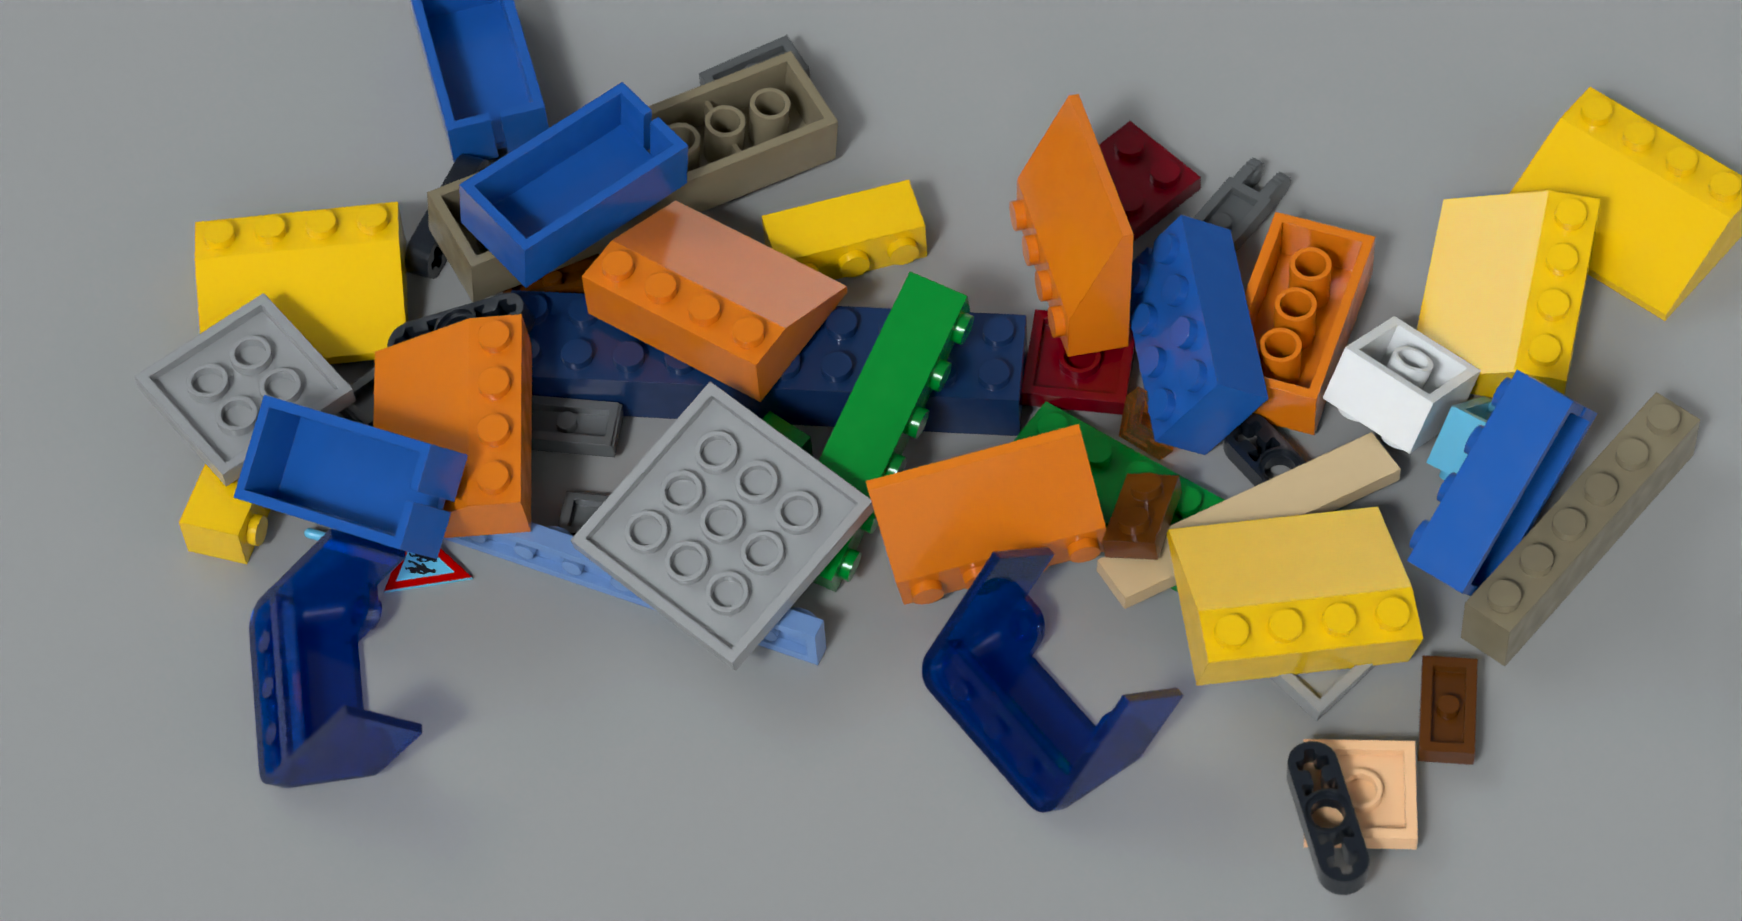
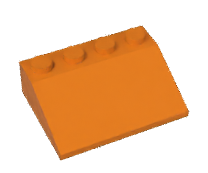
[1009,94,1134,357]
[582,200,848,402]
[372,314,532,543]
[866,424,1106,605]

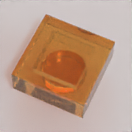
[1119,386,1174,460]

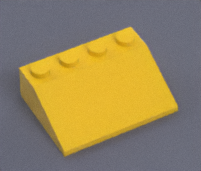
[1509,87,1742,321]
[1417,190,1600,398]
[195,202,408,364]
[1166,507,1423,686]

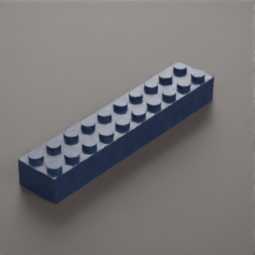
[511,290,1028,436]

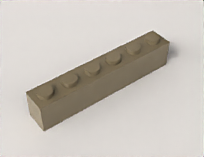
[1461,392,1701,667]

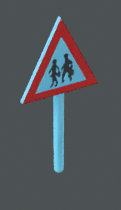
[304,528,473,593]

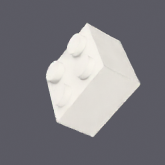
[1323,316,1481,454]

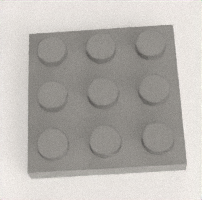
[135,293,356,486]

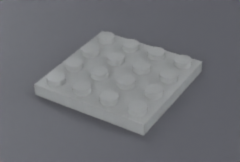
[570,382,874,671]

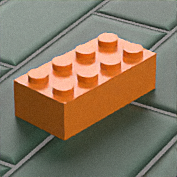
[1245,212,1375,435]

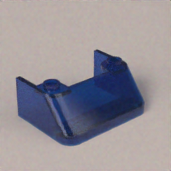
[249,528,423,789]
[922,547,1184,813]

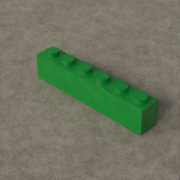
[813,271,974,592]

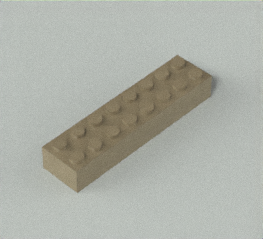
[427,51,838,302]

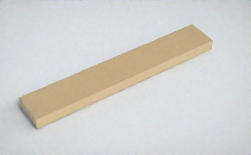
[1097,432,1401,609]

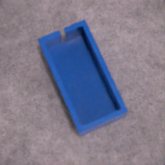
[410,0,549,162]
[459,82,688,288]
[1130,215,1269,455]
[1407,370,1598,596]
[233,395,468,559]

